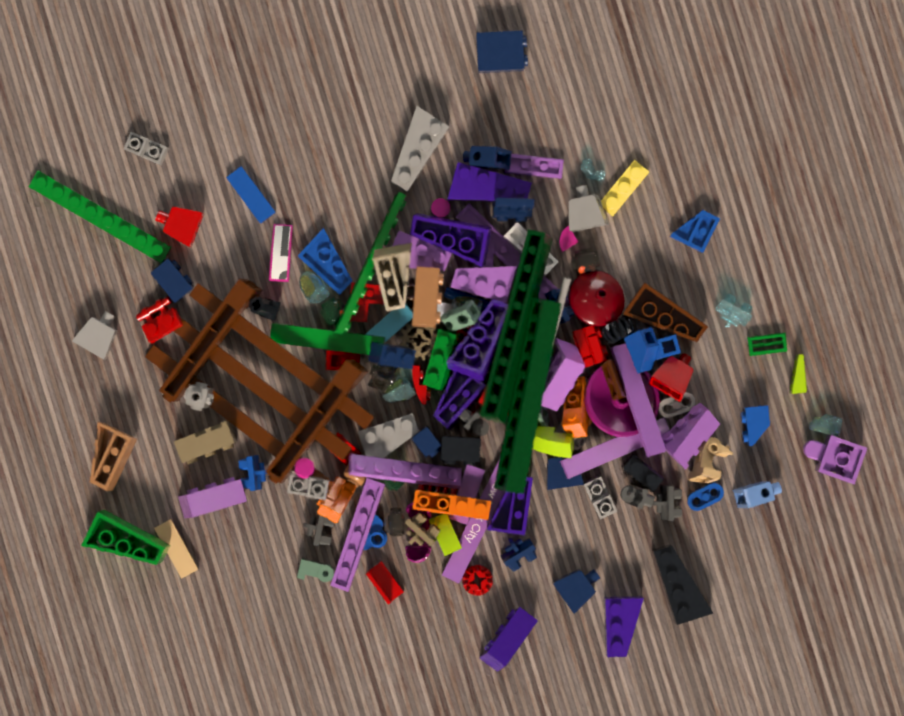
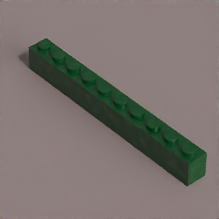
[480,230,553,424]
[494,298,562,494]

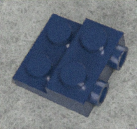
[492,198,534,222]

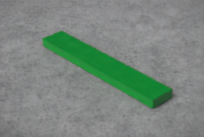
[270,323,385,355]

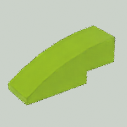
[533,426,574,458]

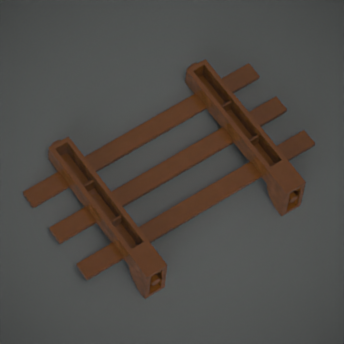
[145,279,374,484]

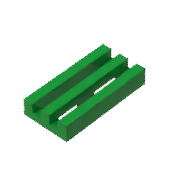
[747,333,788,356]

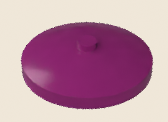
[584,362,660,437]

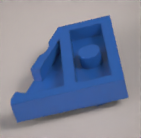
[670,210,720,253]

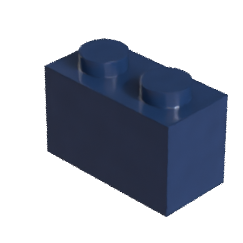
[150,259,194,303]
[368,342,416,369]
[412,426,441,457]

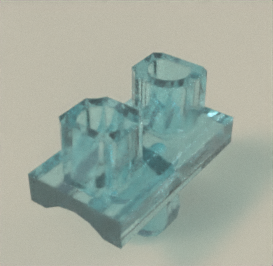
[715,294,752,328]

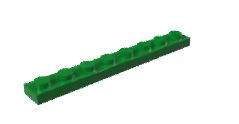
[28,171,172,264]
[333,192,406,335]

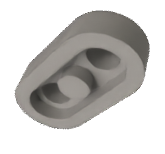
[658,392,695,418]

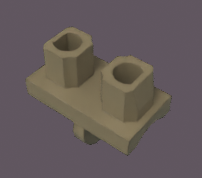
[405,512,441,546]

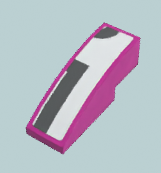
[269,224,293,282]

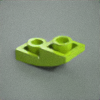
[429,514,462,556]

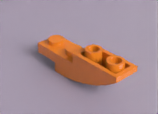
[412,490,491,520]

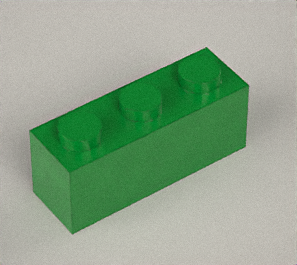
[423,329,464,390]

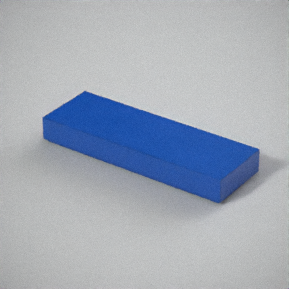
[226,166,276,224]

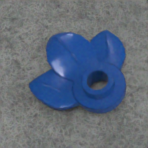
[364,514,387,550]

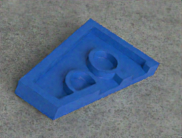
[298,228,353,295]

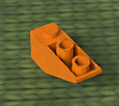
[562,376,589,438]

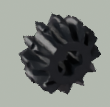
[602,316,635,345]

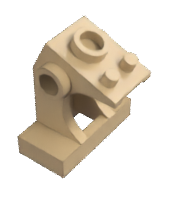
[688,437,733,484]

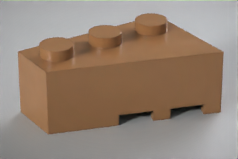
[412,267,444,328]
[90,422,137,491]

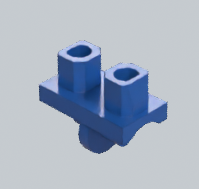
[238,455,267,491]

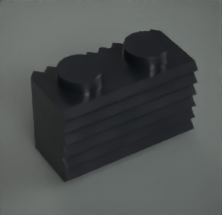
[622,454,664,492]

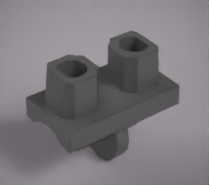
[459,408,489,436]
[620,484,655,509]
[653,485,682,521]
[303,515,335,546]

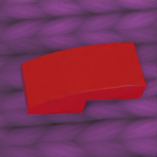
[412,366,431,404]

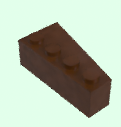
[622,282,708,342]

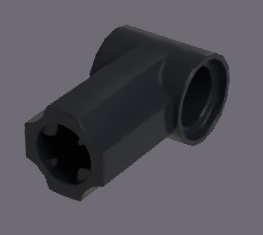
[248,296,281,321]

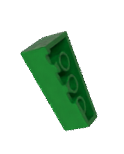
[81,510,171,565]

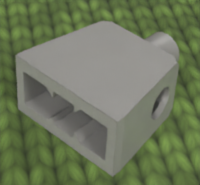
[569,185,609,232]
[72,311,117,360]

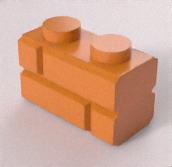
[317,476,357,523]

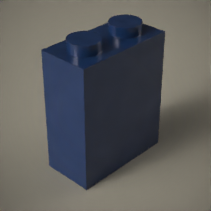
[476,30,528,73]

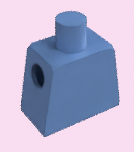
[733,481,782,508]

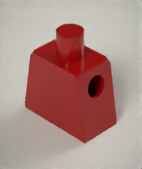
[155,206,204,248]
[649,353,694,402]

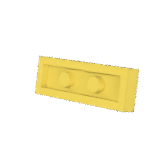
[601,160,649,217]

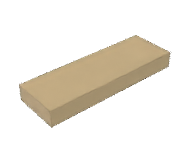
[154,519,199,579]

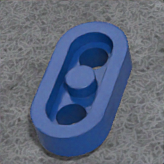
[687,483,724,511]

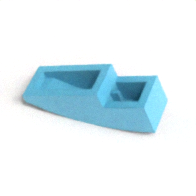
[366,304,413,342]

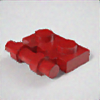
[136,296,183,344]

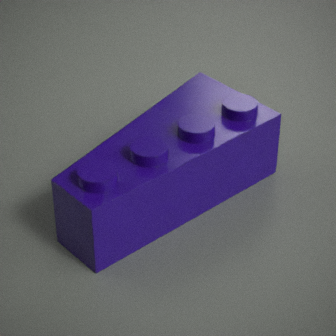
[447,162,532,202]
[410,213,492,267]
[446,299,508,381]

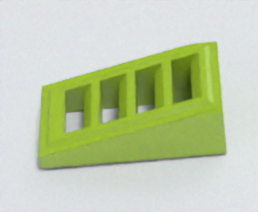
[789,354,807,394]

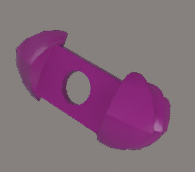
[405,503,431,563]

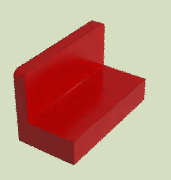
[366,561,404,605]

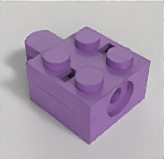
[803,435,867,484]

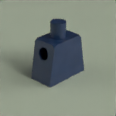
[463,146,512,170]
[546,454,584,490]
[552,569,600,613]

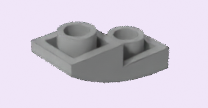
[124,132,169,166]
[287,473,329,500]
[584,474,618,520]

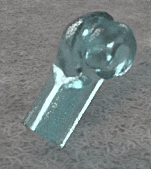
[581,159,606,181]

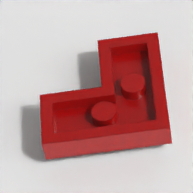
[349,282,385,322]

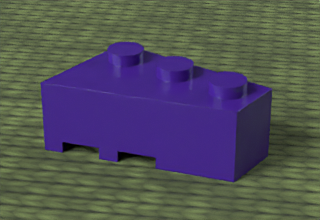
[486,476,533,535]

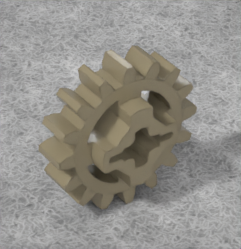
[398,323,437,361]

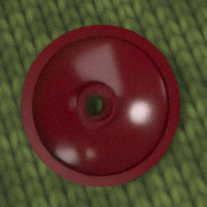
[569,270,625,326]

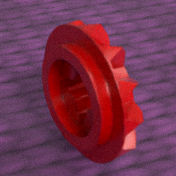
[462,565,493,596]

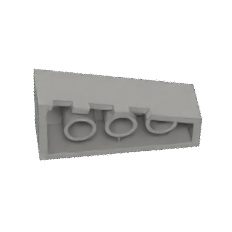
[391,106,449,193]

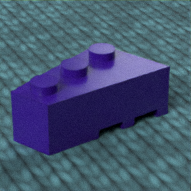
[433,371,486,430]
[604,596,644,657]
[479,607,538,672]

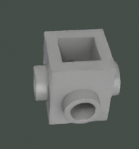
[184,382,214,411]

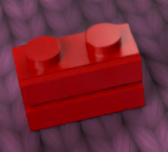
[571,325,608,368]

